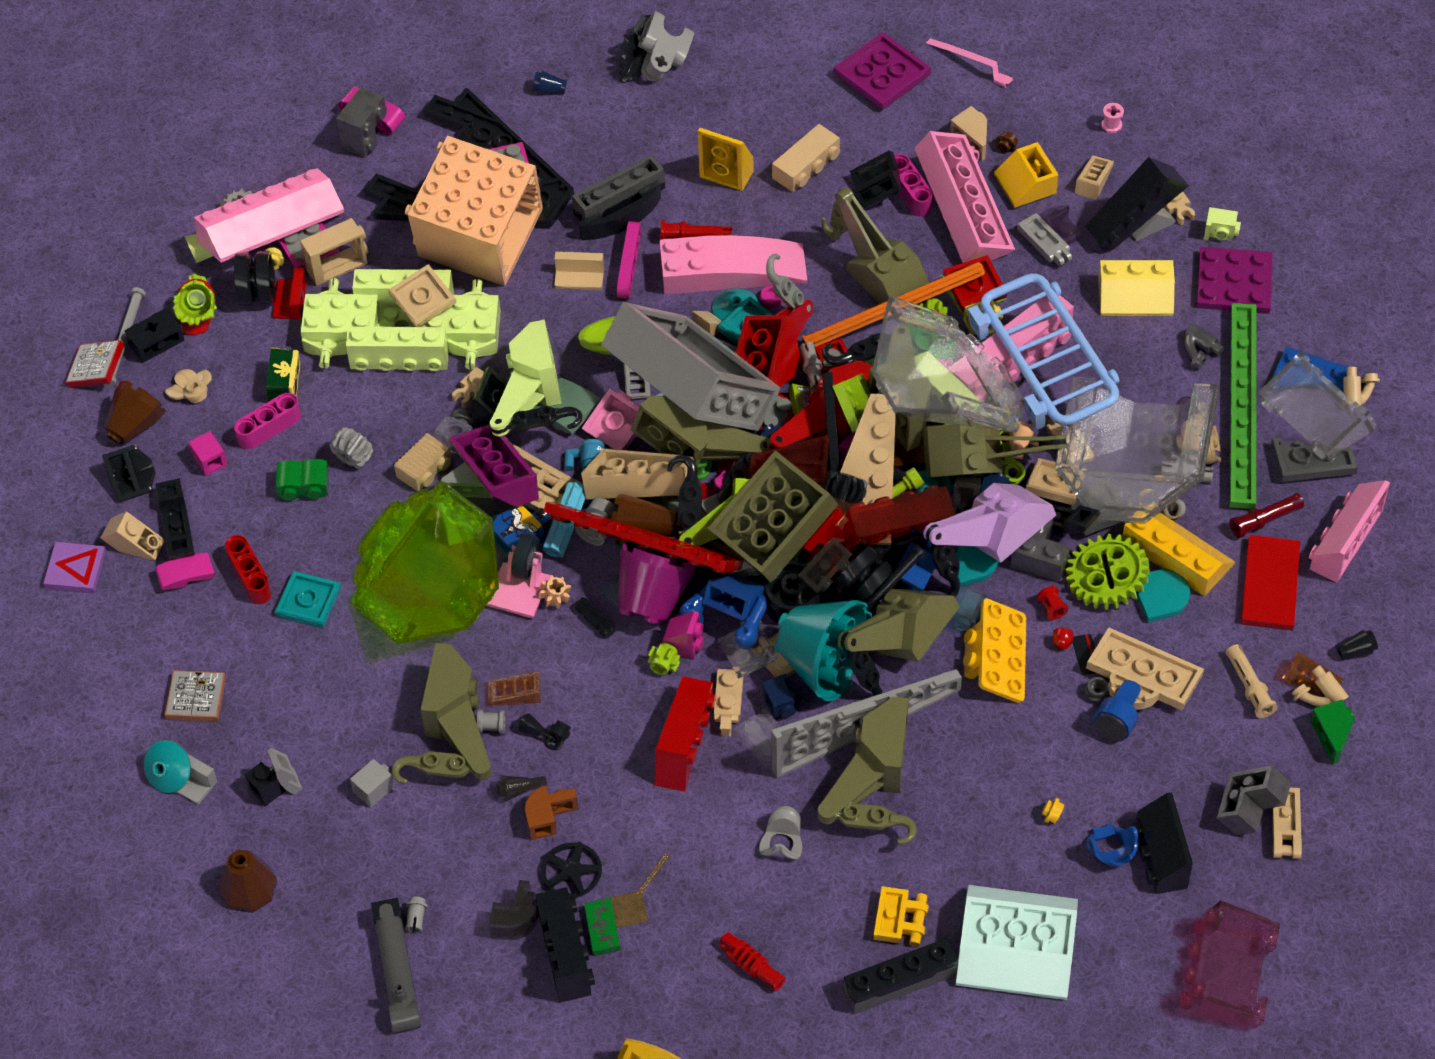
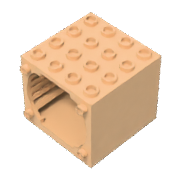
[405,136,543,286]

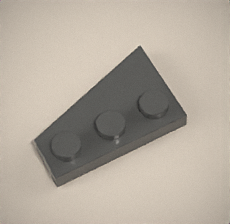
[1271,437,1358,482]

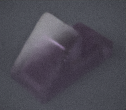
[1038,205,1083,246]

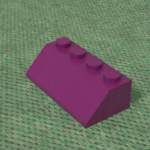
[449,424,539,507]

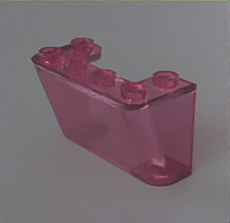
[1178,900,1280,1029]

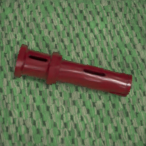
[1229,493,1304,538]

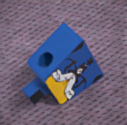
[485,505,550,556]

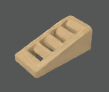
[1075,156,1114,200]

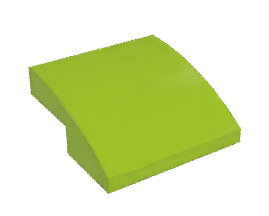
[833,374,871,433]

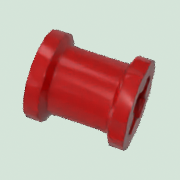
[1037,586,1069,620]

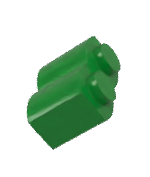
[276,459,329,501]

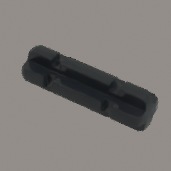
[575,597,615,638]

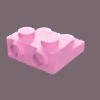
[581,388,642,451]

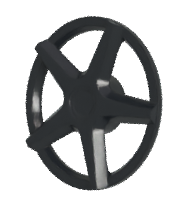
[541,842,602,897]

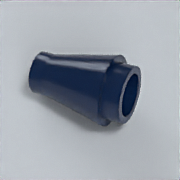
[533,71,567,94]

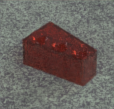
[747,435,829,486]

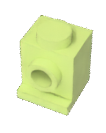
[1204,207,1241,241]

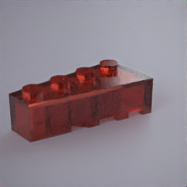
[839,485,955,553]

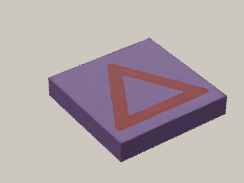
[43,542,106,593]

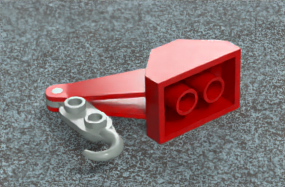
[736,254,813,387]

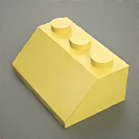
[1098,260,1175,316]

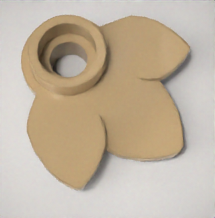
[165,369,212,403]

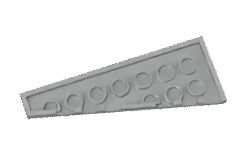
[771,669,962,778]

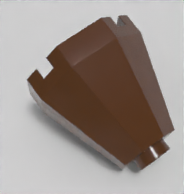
[104,381,166,444]
[218,849,277,913]

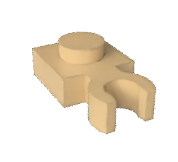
[1165,192,1195,225]
[452,367,484,408]

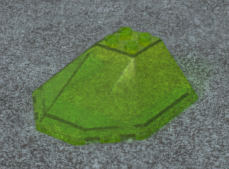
[350,481,499,644]

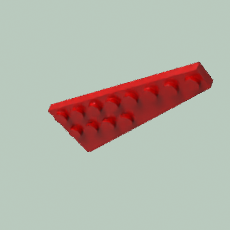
[543,502,744,574]

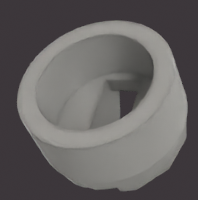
[1163,498,1186,519]

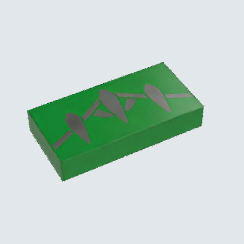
[584,897,621,956]

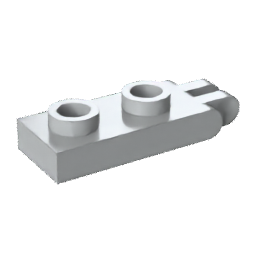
[1017,213,1072,266]

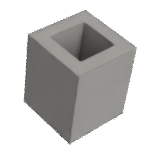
[350,759,394,807]

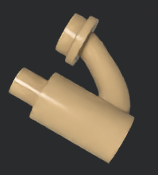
[1343,367,1380,408]
[1292,665,1349,707]

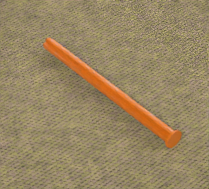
[801,262,985,349]

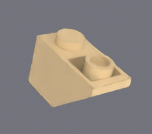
[101,511,165,561]

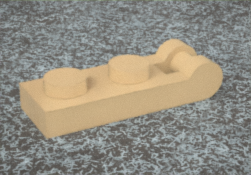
[1272,787,1302,859]

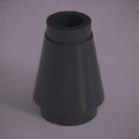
[1337,630,1378,660]

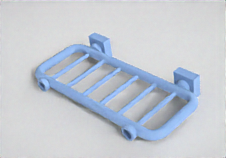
[968,273,1119,430]

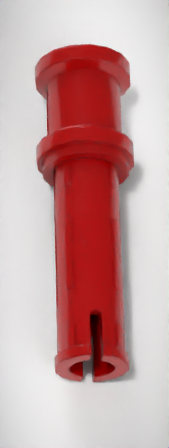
[660,220,732,240]

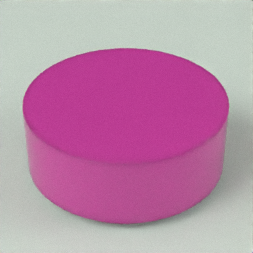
[760,285,783,309]

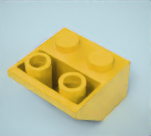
[994,142,1059,208]

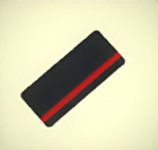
[1072,634,1098,676]

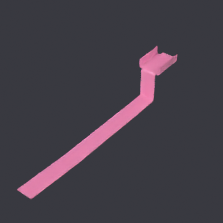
[926,38,1013,88]

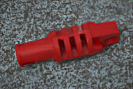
[719,932,786,992]

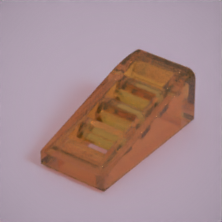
[1281,652,1343,697]
[488,672,541,706]

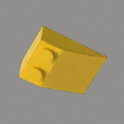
[698,128,754,191]

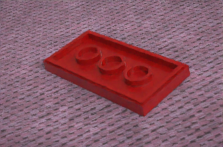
[1241,535,1300,631]

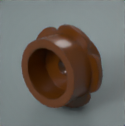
[996,131,1018,153]

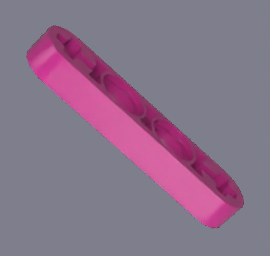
[617,221,641,299]

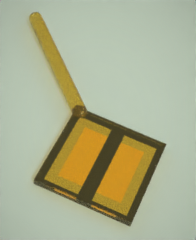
[608,853,669,928]

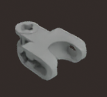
[638,11,694,82]

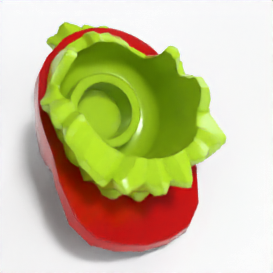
[173,274,217,335]

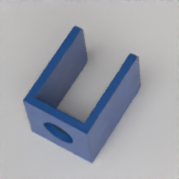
[892,542,936,591]

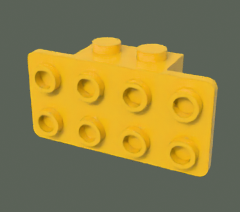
[963,598,1026,703]

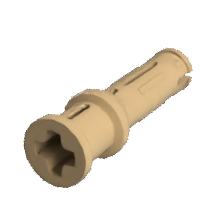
[1226,644,1278,718]

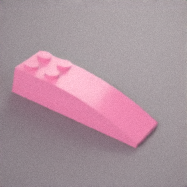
[660,235,808,295]

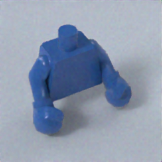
[679,574,767,650]

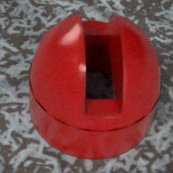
[1052,628,1074,650]

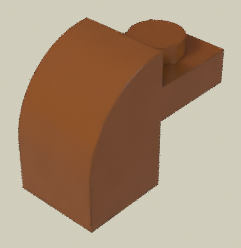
[525,785,578,840]

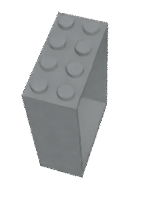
[601,302,781,431]

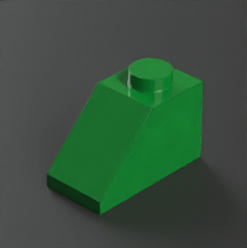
[1310,700,1355,765]

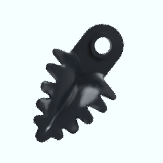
[619,15,651,83]

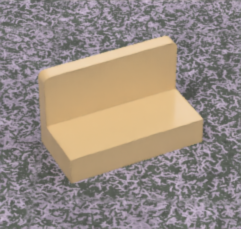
[554,252,604,290]

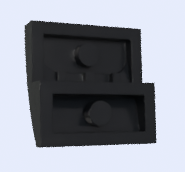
[850,150,901,210]

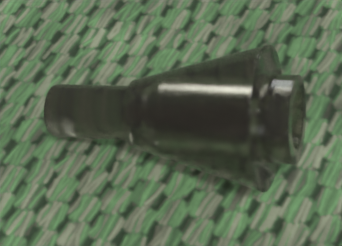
[496,775,547,801]

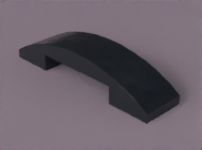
[579,181,661,240]
[155,478,195,560]
[1038,496,1101,534]

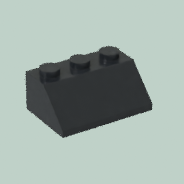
[1133,792,1193,894]

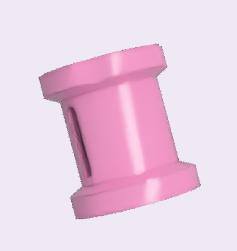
[1101,103,1124,133]

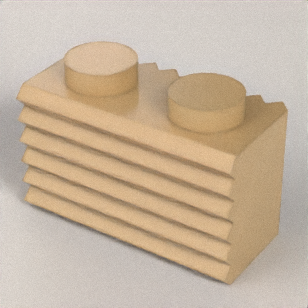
[394,433,452,492]

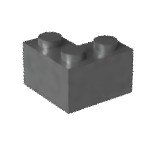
[336,87,387,158]
[1011,519,1069,583]
[1217,765,1291,836]

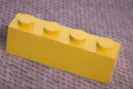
[1122,507,1235,597]

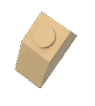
[950,106,987,161]

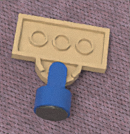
[1086,628,1204,741]

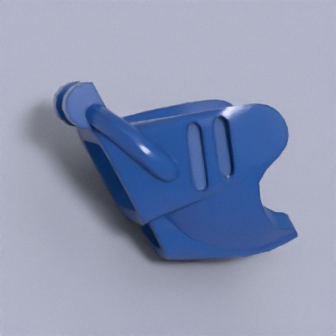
[1086,823,1138,867]

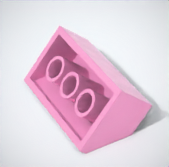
[1309,480,1390,583]

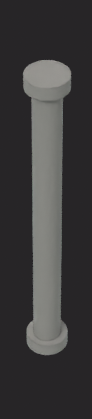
[103,287,146,387]

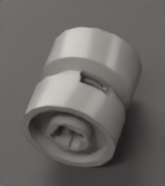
[575,498,618,546]

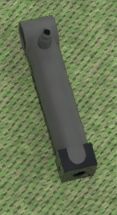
[371,898,421,1033]

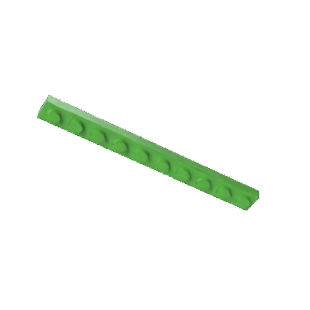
[1230,303,1256,509]

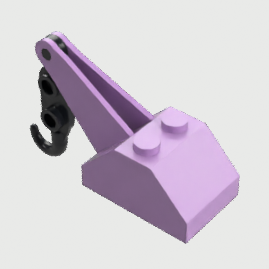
[923,483,1056,597]

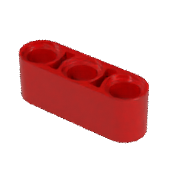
[225,535,272,605]

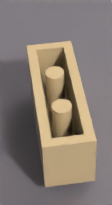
[772,124,840,192]

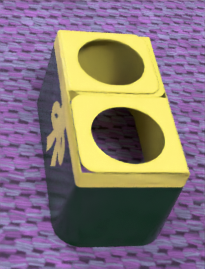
[266,347,300,401]

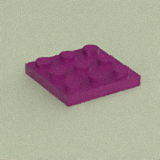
[834,32,931,110]
[1197,246,1273,314]

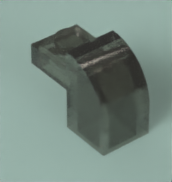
[489,880,538,940]

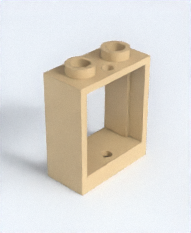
[300,218,369,286]

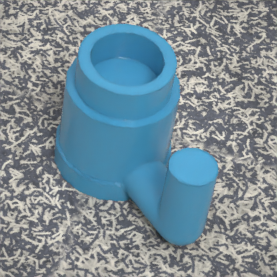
[564,439,605,471]

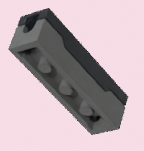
[572,155,665,222]
[844,938,958,1014]

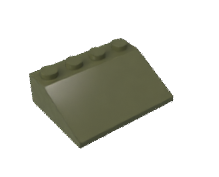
[708,451,839,583]

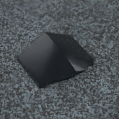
[102,445,156,503]

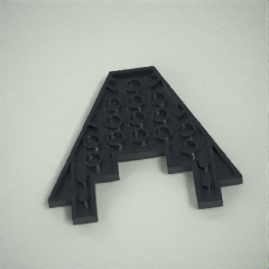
[364,88,574,227]

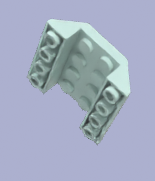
[956,885,1078,1000]

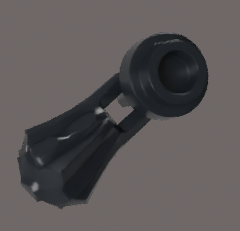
[518,713,571,750]

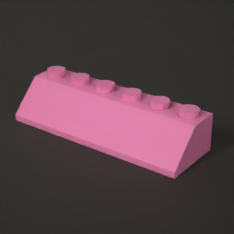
[914,131,1015,263]
[194,168,344,263]

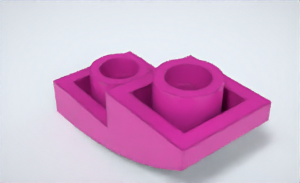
[155,553,215,590]

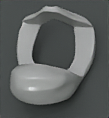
[759,806,803,859]

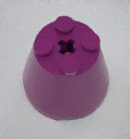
[618,542,696,624]

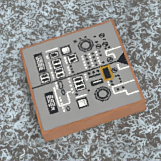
[165,670,226,722]

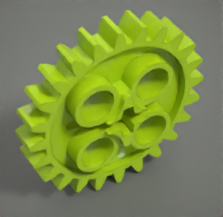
[1066,534,1150,610]

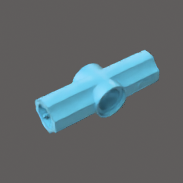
[542,482,586,558]

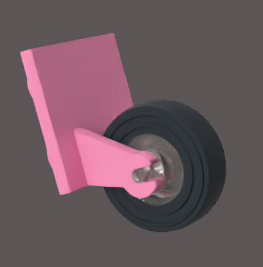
[485,533,550,619]

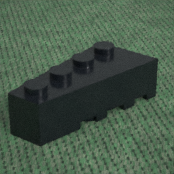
[1085,157,1189,250]
[535,887,595,1003]

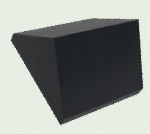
[472,366,508,427]

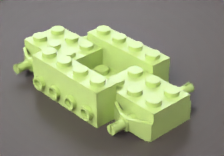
[301,269,501,371]

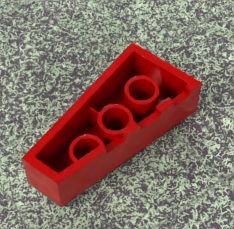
[654,676,716,792]

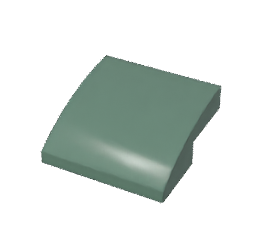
[531,378,601,435]

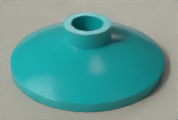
[712,288,760,321]
[144,740,191,793]

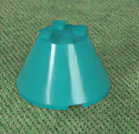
[774,600,872,701]

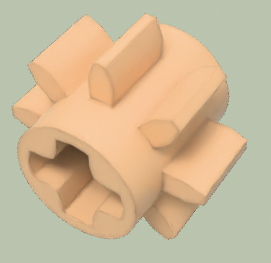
[539,575,571,609]

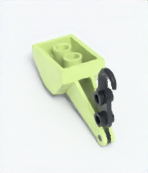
[490,319,583,436]

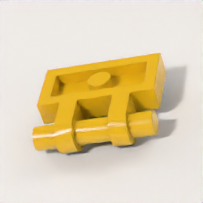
[873,886,929,947]

